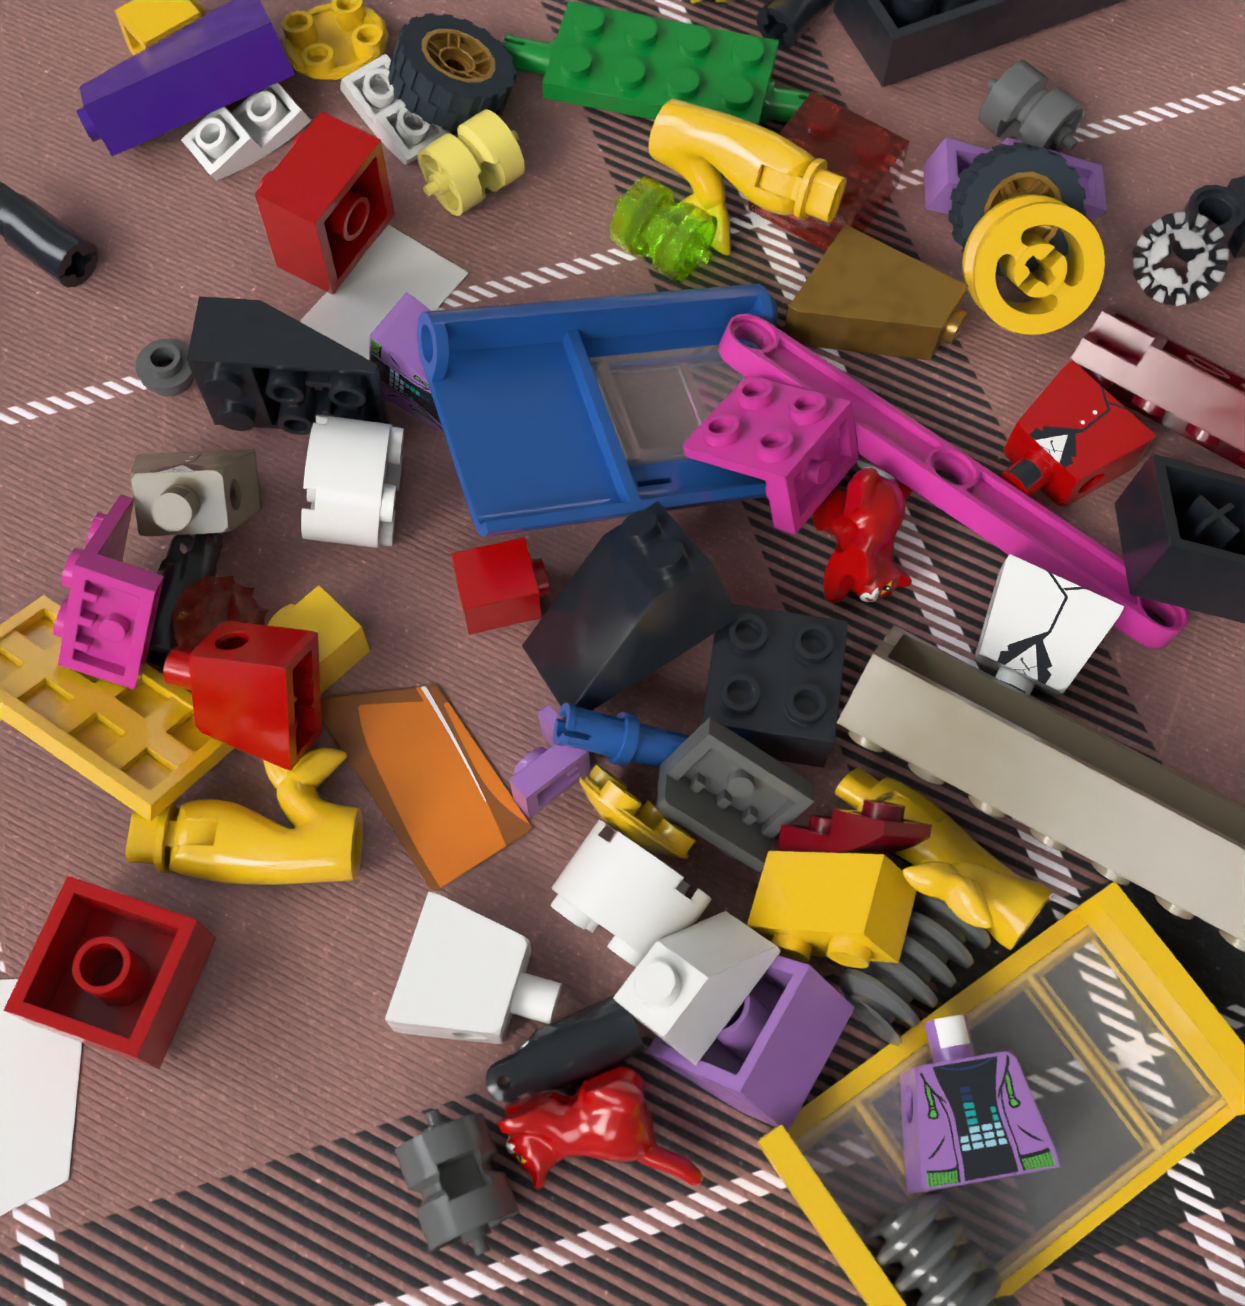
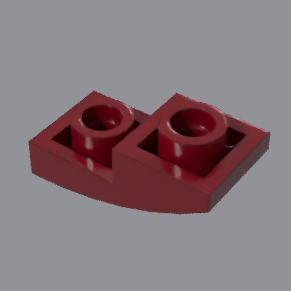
[777,799,932,855]

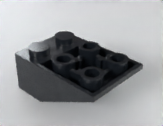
[187,296,391,435]

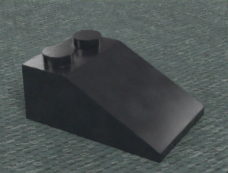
[522,501,739,710]

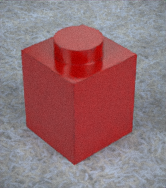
[451,537,550,635]

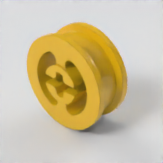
[962,194,1105,335]

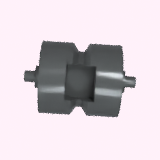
[978,60,1086,153]
[395,1109,520,1256]

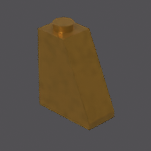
[784,224,968,361]

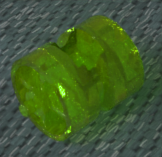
[609,176,717,283]

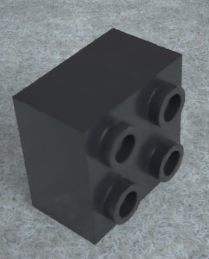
[1114,453,1245,623]
[701,604,848,768]

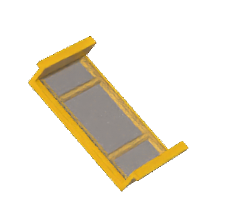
[756,882,1245,1306]

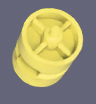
[418,110,525,216]

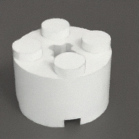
[301,415,404,548]
[550,820,712,967]

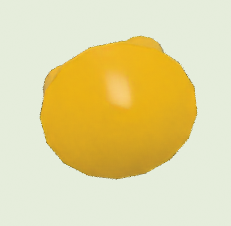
[282,0,389,80]
[579,764,696,859]

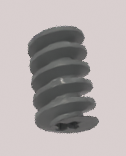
[839,892,991,1046]
[861,1190,1022,1306]

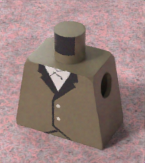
[131,449,262,537]

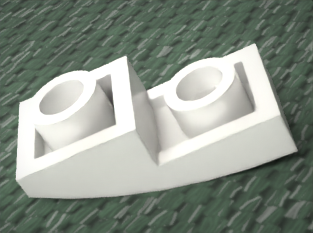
[340,54,451,165]
[181,83,311,180]

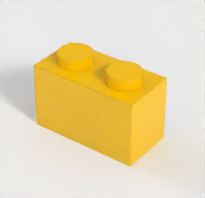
[747,851,917,968]

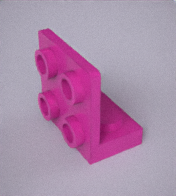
[683,376,859,535]
[53,494,164,690]

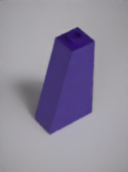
[77,0,295,156]

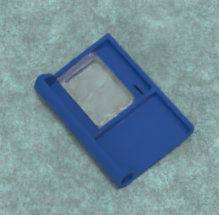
[417,284,778,537]

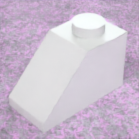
[613,911,781,1066]

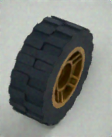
[388,13,517,132]
[948,142,1086,277]

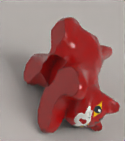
[813,468,913,604]
[499,1065,703,1189]

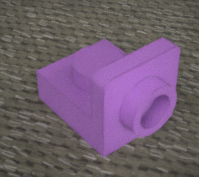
[510,704,590,819]

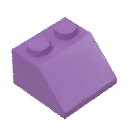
[646,955,855,1132]

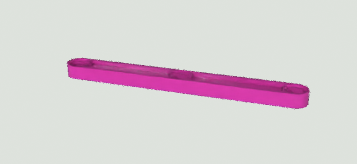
[719,314,1189,649]

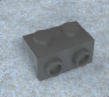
[656,717,815,873]

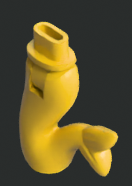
[648,99,847,256]
[126,748,363,885]
[835,767,1054,951]

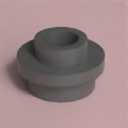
[135,339,194,396]

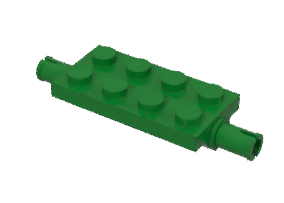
[503,1,823,130]

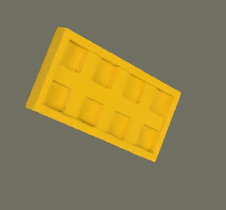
[0,595,235,822]

